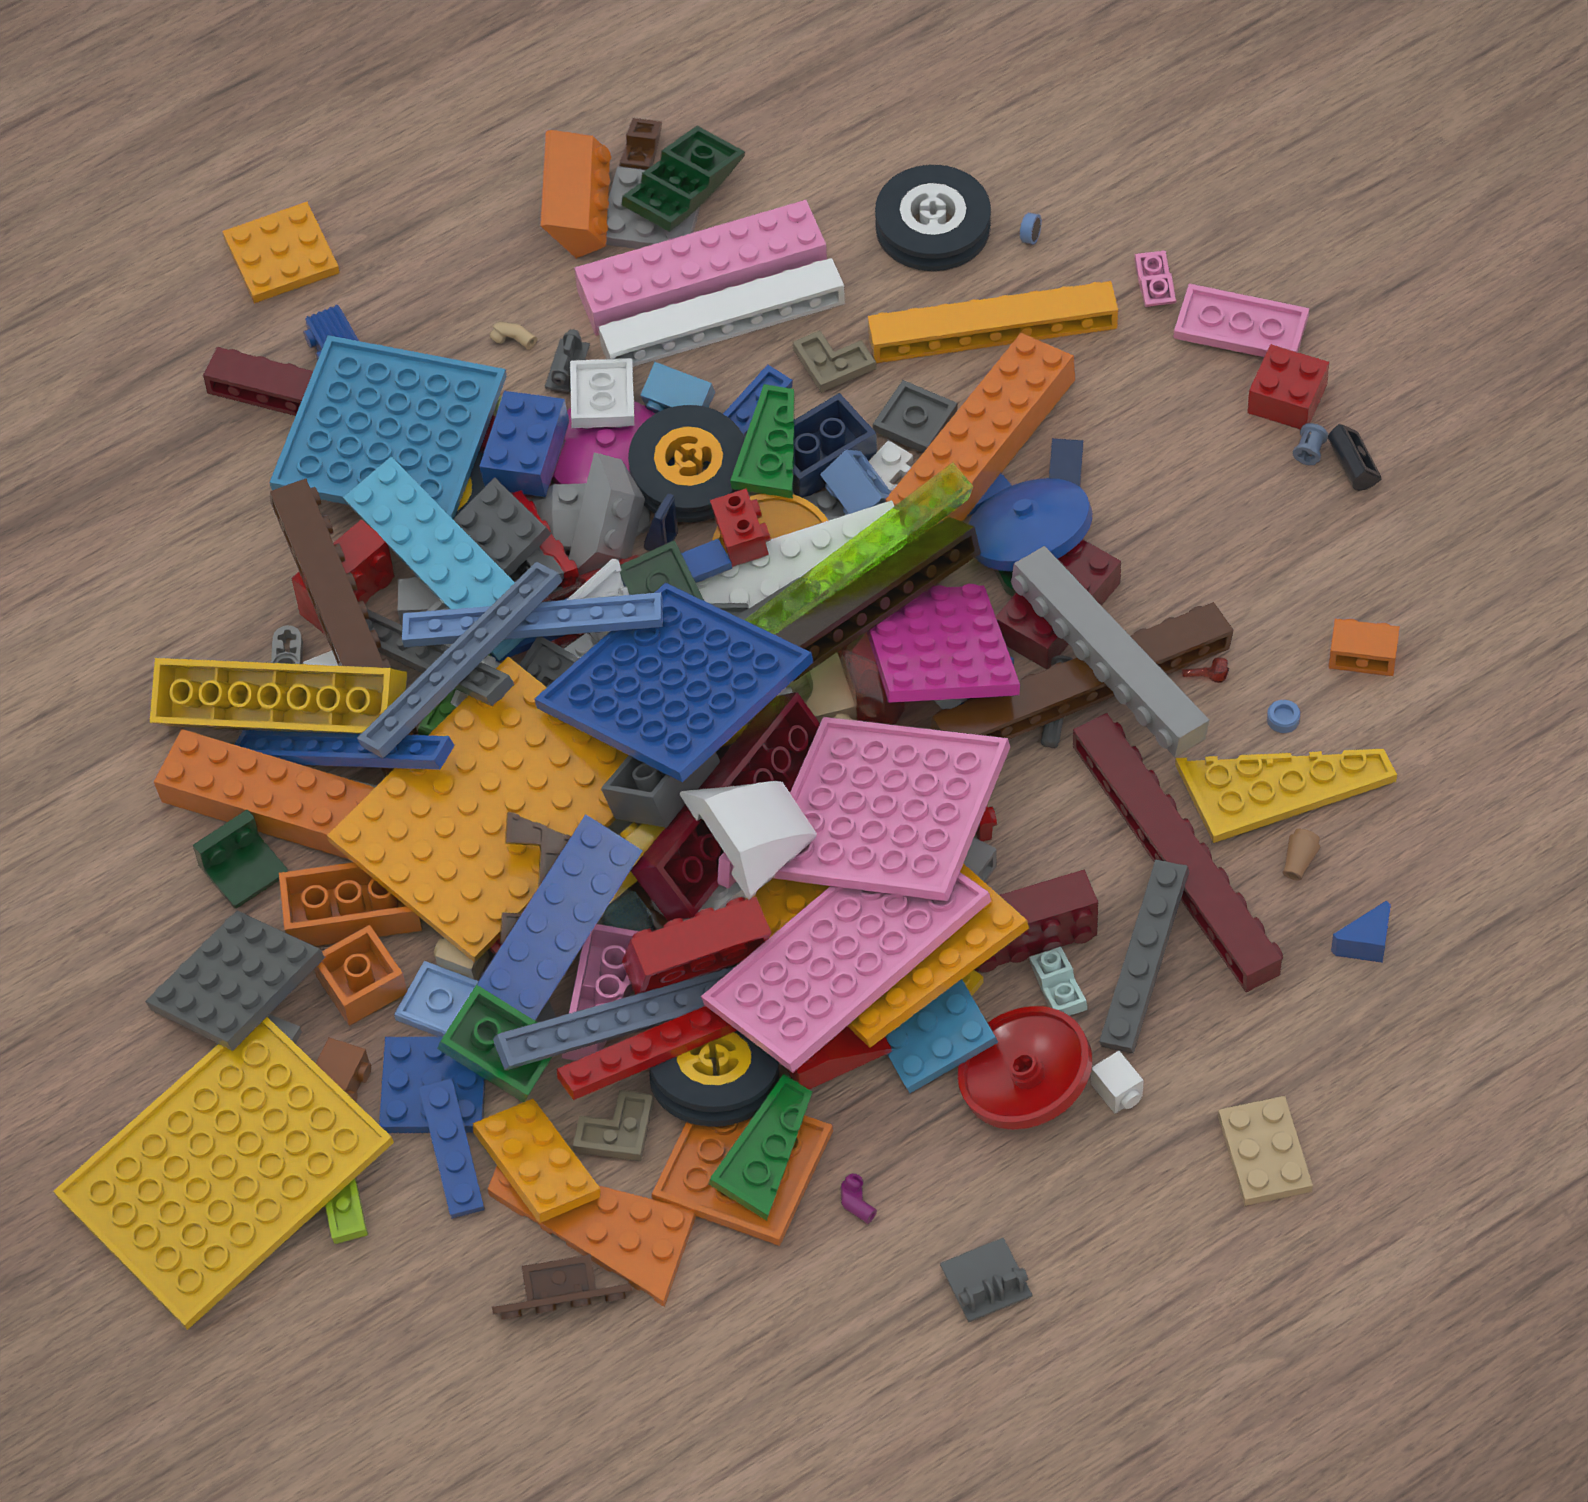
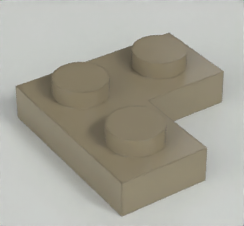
[793,330,876,393]
[573,1090,654,1161]

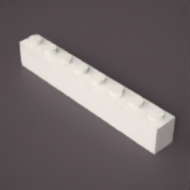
[599,258,845,367]

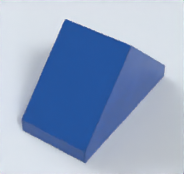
[1331,900,1391,963]

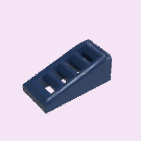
[644,494,678,551]

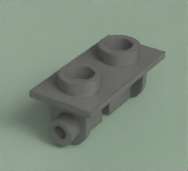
[545,329,590,393]

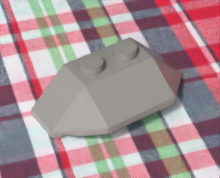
[569,453,645,580]
[529,483,650,551]

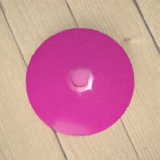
[552,401,655,484]

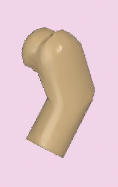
[490,322,537,350]

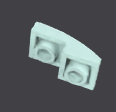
[1029,946,1088,1016]

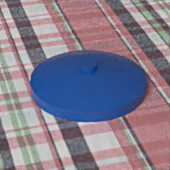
[968,478,1093,571]

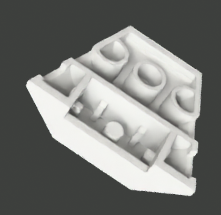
[680,781,817,900]

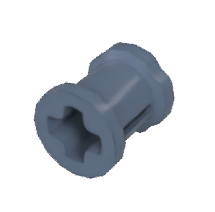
[1293,423,1328,465]

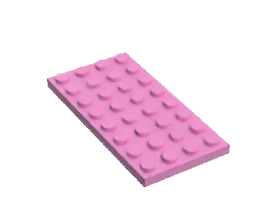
[701,872,991,1072]

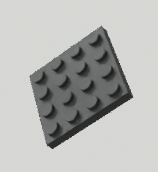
[145,910,325,1051]

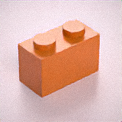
[1329,619,1400,676]

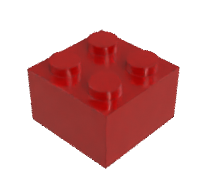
[1247,344,1329,430]

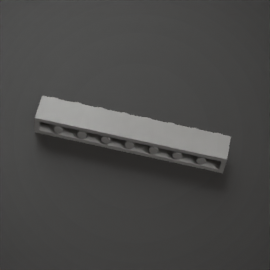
[1011,546,1210,757]

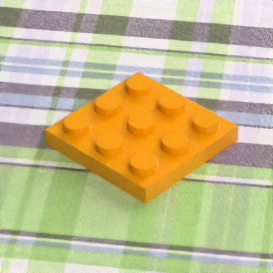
[222,201,340,303]

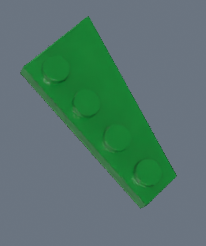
[730,384,795,499]
[709,1074,812,1221]

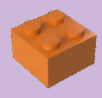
[314,925,407,1026]

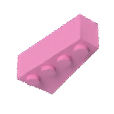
[562,924,639,1061]

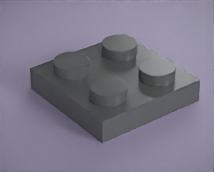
[873,380,958,453]

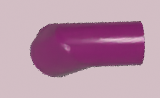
[840,1173,877,1224]

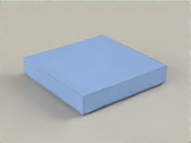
[394,961,478,1037]

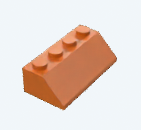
[541,130,611,259]

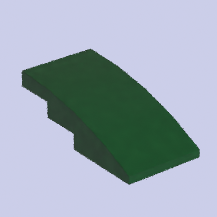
[621,126,745,232]

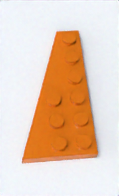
[488,1166,696,1307]

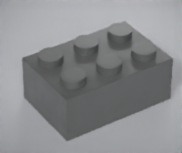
[601,752,720,828]

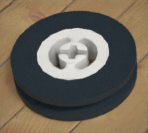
[875,164,991,271]

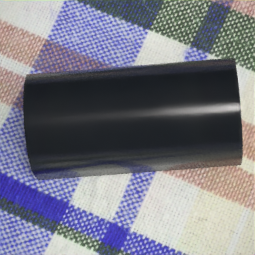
[1328,424,1382,491]

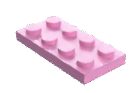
[1174,284,1309,357]

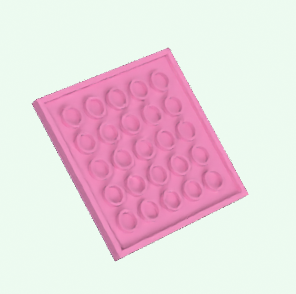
[773,717,1010,901]

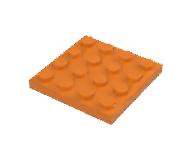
[652,1115,833,1246]

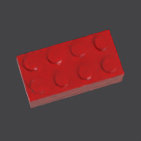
[622,897,771,995]

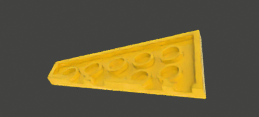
[1175,749,1397,843]

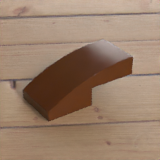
[619,118,662,170]

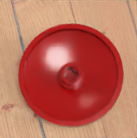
[958,1006,1092,1130]

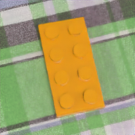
[473,1099,600,1223]

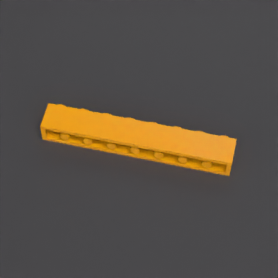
[868,281,1118,363]

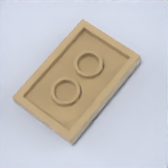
[1218,1096,1313,1206]

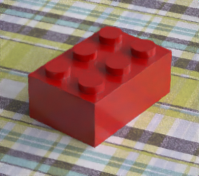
[291,520,395,634]

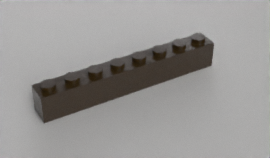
[775,517,981,682]

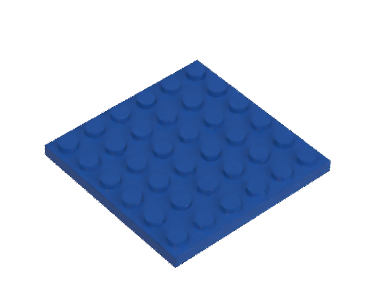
[534,583,813,782]

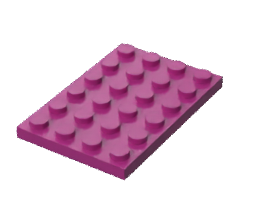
[867,584,1020,703]

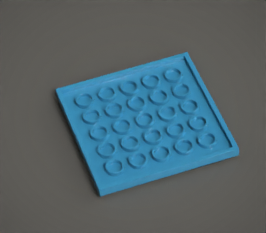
[269,335,507,519]

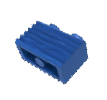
[303,305,359,361]

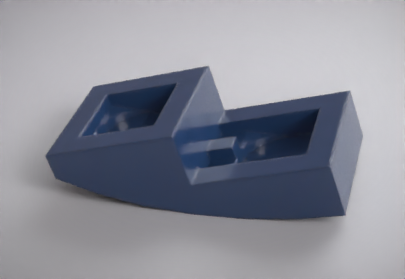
[1049,438,1084,487]

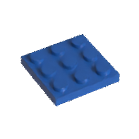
[379,1037,486,1133]

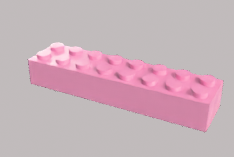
[574,200,827,336]

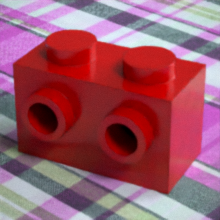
[710,488,771,567]

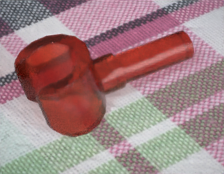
[1182,657,1229,683]

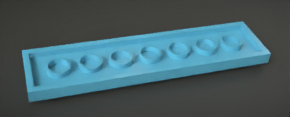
[343,457,525,660]

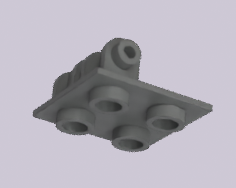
[940,1237,1033,1323]

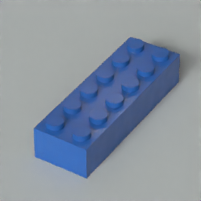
[477,814,643,1020]

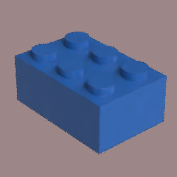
[479,391,570,497]

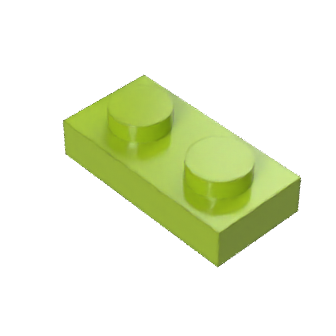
[325,1178,368,1244]

